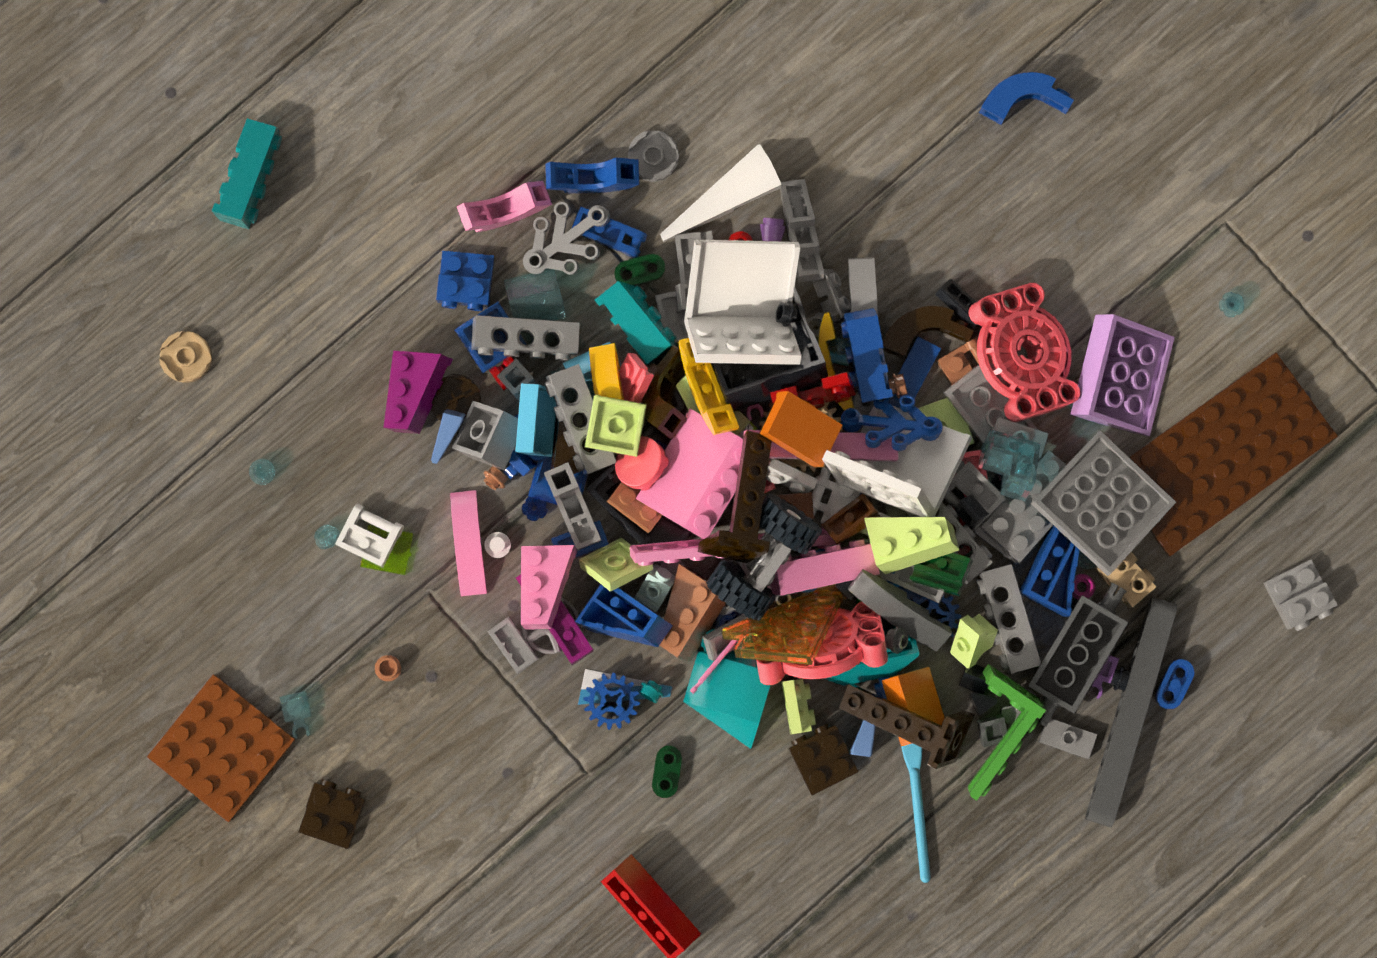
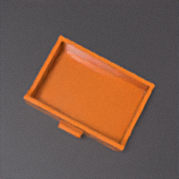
[760,391,842,467]
[882,667,945,746]

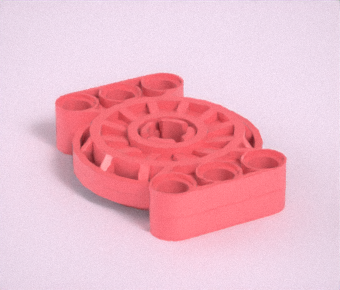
[969,283,1080,423]
[751,602,888,685]

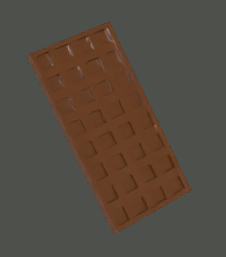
[1129,353,1338,557]

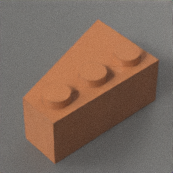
[660,564,726,662]

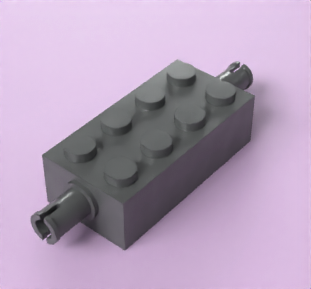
[1029,582,1130,727]

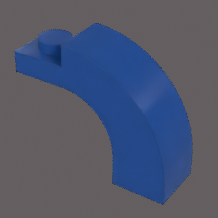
[979,72,1074,125]
[545,158,639,194]

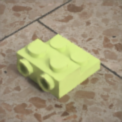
[782,679,816,735]

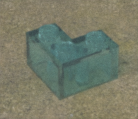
[978,429,1040,502]

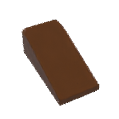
[821,493,881,544]

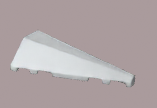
[660,144,782,243]

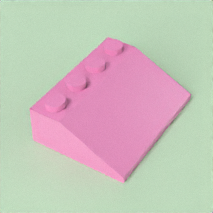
[636,409,743,539]

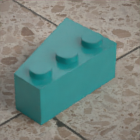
[595,281,678,365]

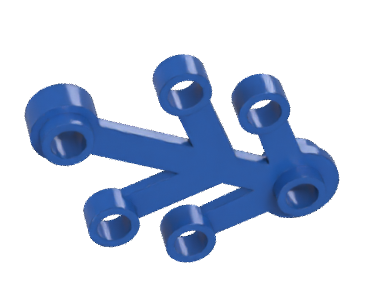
[841,395,943,451]

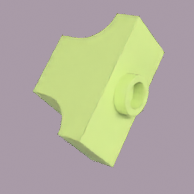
[950,614,998,669]

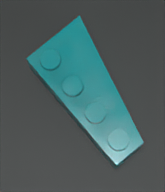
[212,118,282,229]

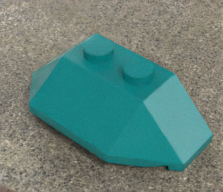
[823,624,919,686]

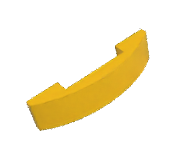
[819,311,855,411]
[678,338,739,435]
[589,343,624,400]

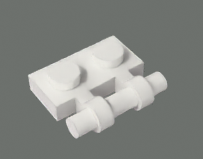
[812,467,860,523]

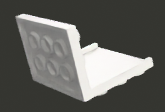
[684,239,801,364]
[822,400,972,517]

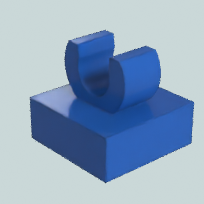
[504,449,537,479]

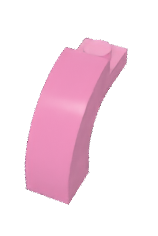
[457,181,552,232]

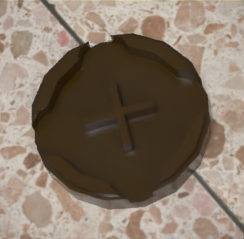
[431,374,481,425]

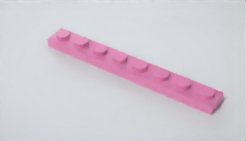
[630,528,841,566]

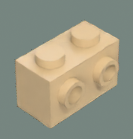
[1095,552,1156,608]

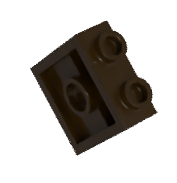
[788,723,858,796]
[298,779,366,849]

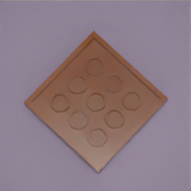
[147,674,296,822]

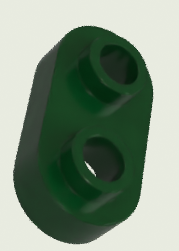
[614,254,665,286]
[652,746,682,798]

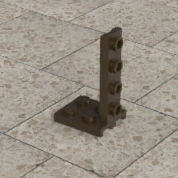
[698,431,772,563]
[839,684,975,769]

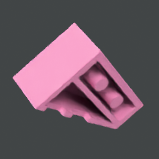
[521,545,577,629]

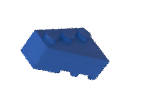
[1020,525,1079,617]
[575,584,673,647]

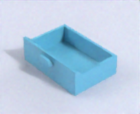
[515,383,557,457]

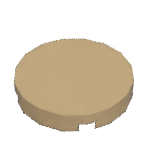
[159,331,212,383]

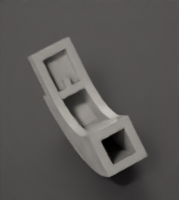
[544,463,601,551]

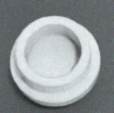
[485,532,511,558]

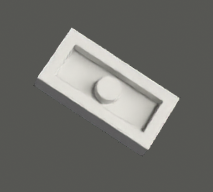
[766,458,818,494]

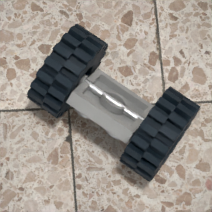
[706,494,822,621]

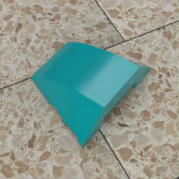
[683,650,770,749]

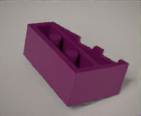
[383,350,453,434]

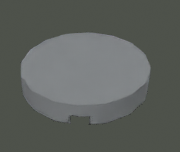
[628,130,679,182]

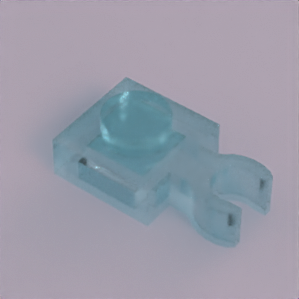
[279,691,312,739]

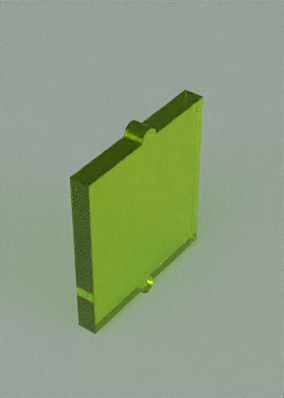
[360,525,414,575]

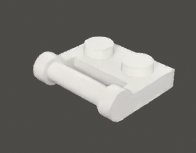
[335,503,404,568]

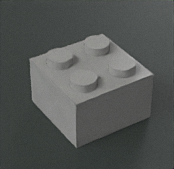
[452,401,518,470]

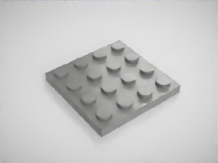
[1031,430,1176,576]

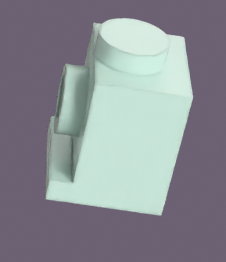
[634,564,675,612]

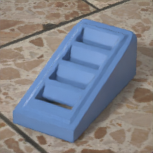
[431,409,466,464]
[850,720,876,757]

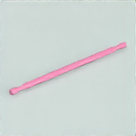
[690,617,755,694]

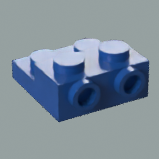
[436,251,494,311]

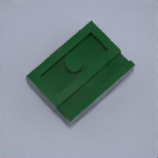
[909,553,973,596]

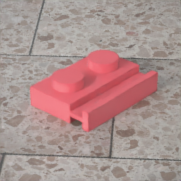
[619,353,654,403]

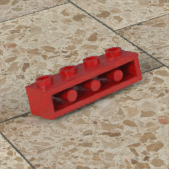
[601,854,701,958]

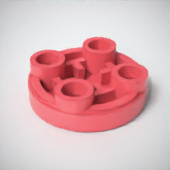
[615,436,669,491]

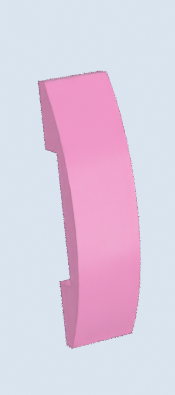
[450,490,487,597]

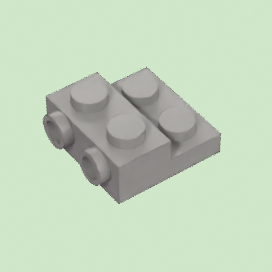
[1263,559,1337,631]

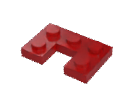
[770,372,856,409]

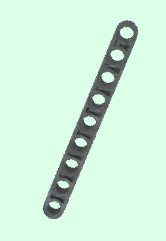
[1085,596,1177,827]

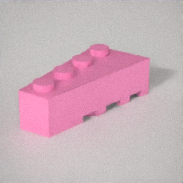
[767,539,880,595]

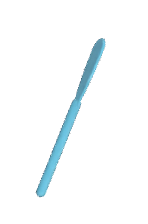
[901,743,931,883]

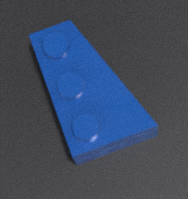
[840,308,893,403]

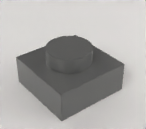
[977,714,1007,747]

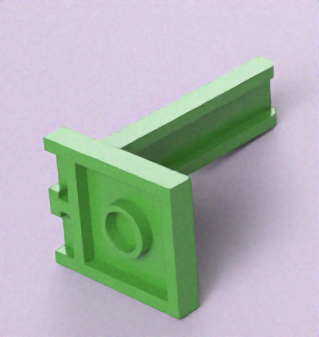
[968,664,1046,801]

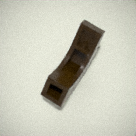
[883,306,974,359]
[641,345,687,440]

